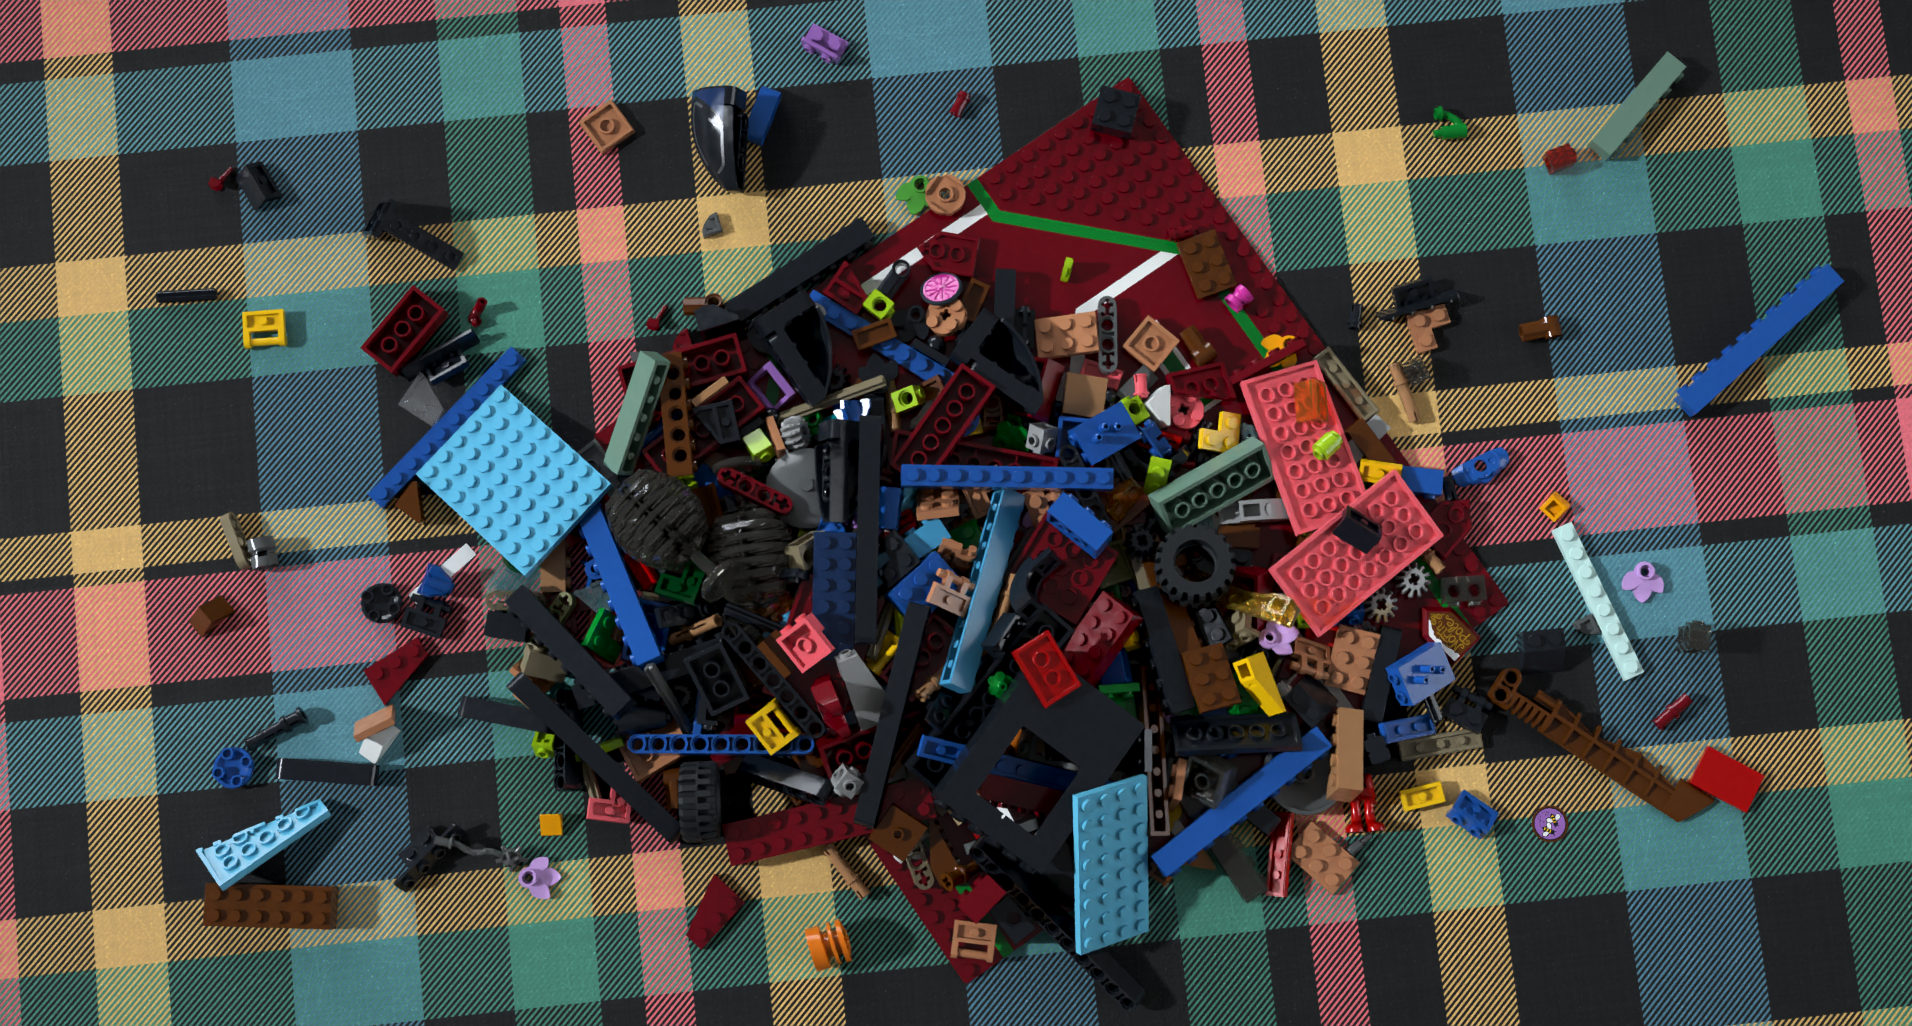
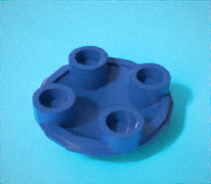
[212,747,254,789]

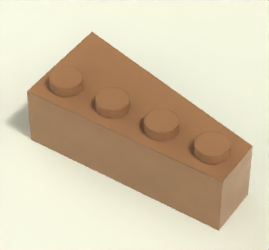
[1326,707,1364,803]

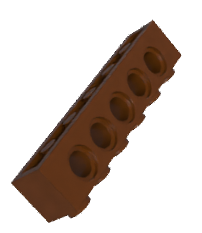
[660,352,698,480]

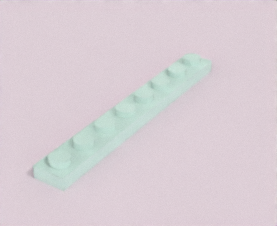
[1551,522,1644,681]

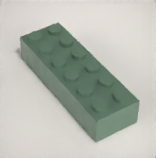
[1148,436,1274,534]

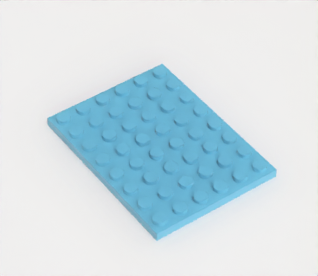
[416,385,613,578]

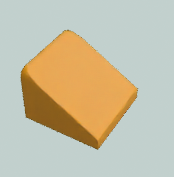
[1539,491,1570,522]
[539,814,563,836]

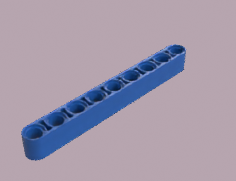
[627,734,817,756]

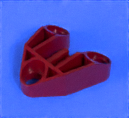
[810,674,852,740]

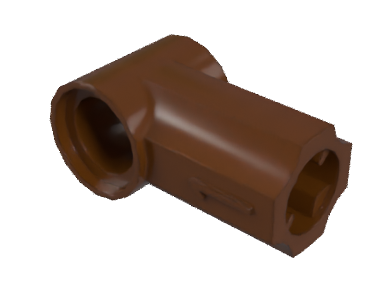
[683,293,726,316]
[1519,315,1563,342]
[1179,325,1218,367]
[663,767,680,809]

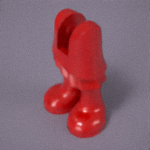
[1345,773,1385,833]

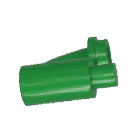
[1433,106,1468,140]

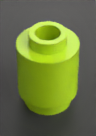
[1312,431,1343,461]

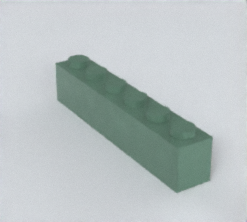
[1587,51,1686,161]
[602,351,671,475]

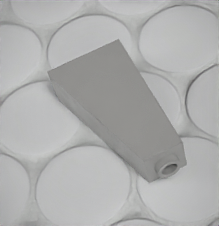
[834,649,886,731]

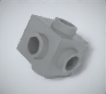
[1025,422,1059,455]
[830,763,864,799]

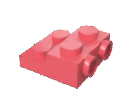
[776,612,835,673]

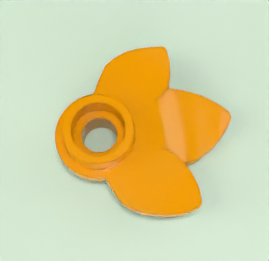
[1261,334,1297,369]

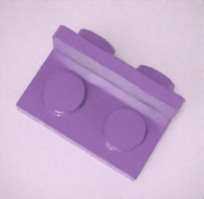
[801,23,849,65]

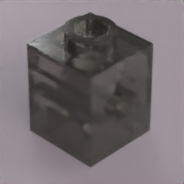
[1402,355,1431,386]

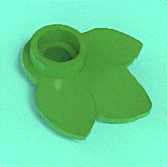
[896,175,929,215]

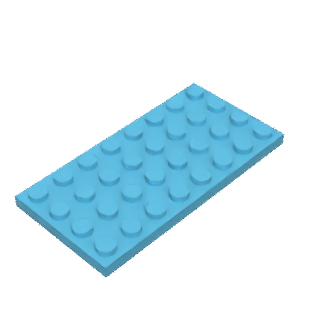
[1072,774,1149,955]

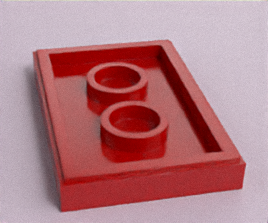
[1011,630,1082,708]
[1688,746,1765,813]

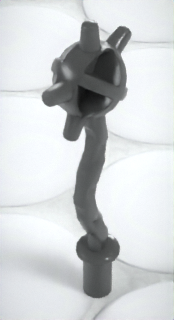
[434,836,528,872]

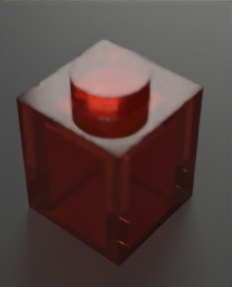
[1542,143,1577,175]

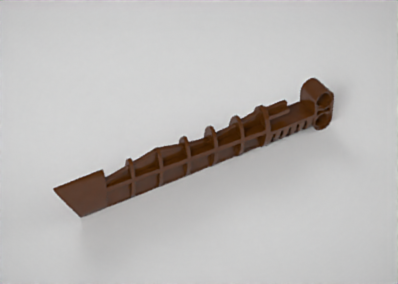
[1487,668,1714,822]

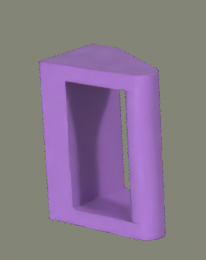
[746,361,797,411]

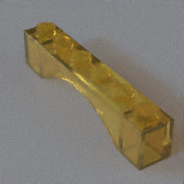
[1182,566,1301,628]

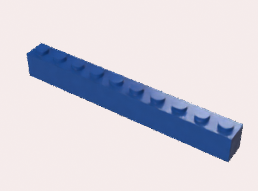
[1673,263,1844,417]
[900,464,1114,492]
[578,501,666,671]
[1149,726,1332,878]

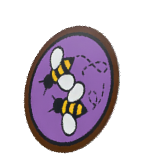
[1532,805,1568,842]

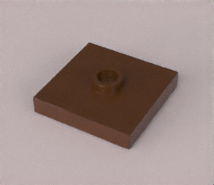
[868,803,928,862]

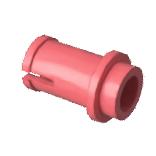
[1133,373,1150,400]

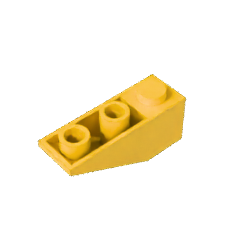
[1233,652,1286,717]

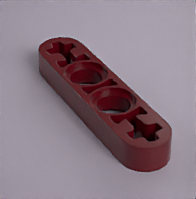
[717,467,793,516]

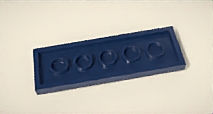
[812,532,857,660]

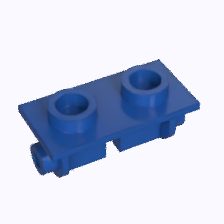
[1136,419,1173,458]

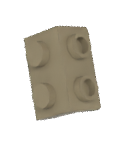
[1224,606,1260,651]

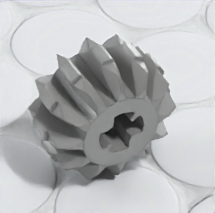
[780,415,811,451]
[1395,563,1431,598]
[1363,588,1398,623]

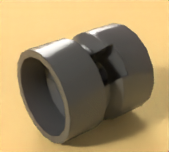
[246,536,279,571]

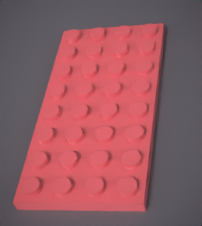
[1240,359,1366,537]
[1268,469,1444,637]

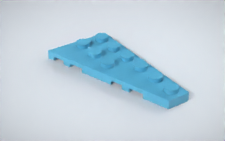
[196,799,331,891]

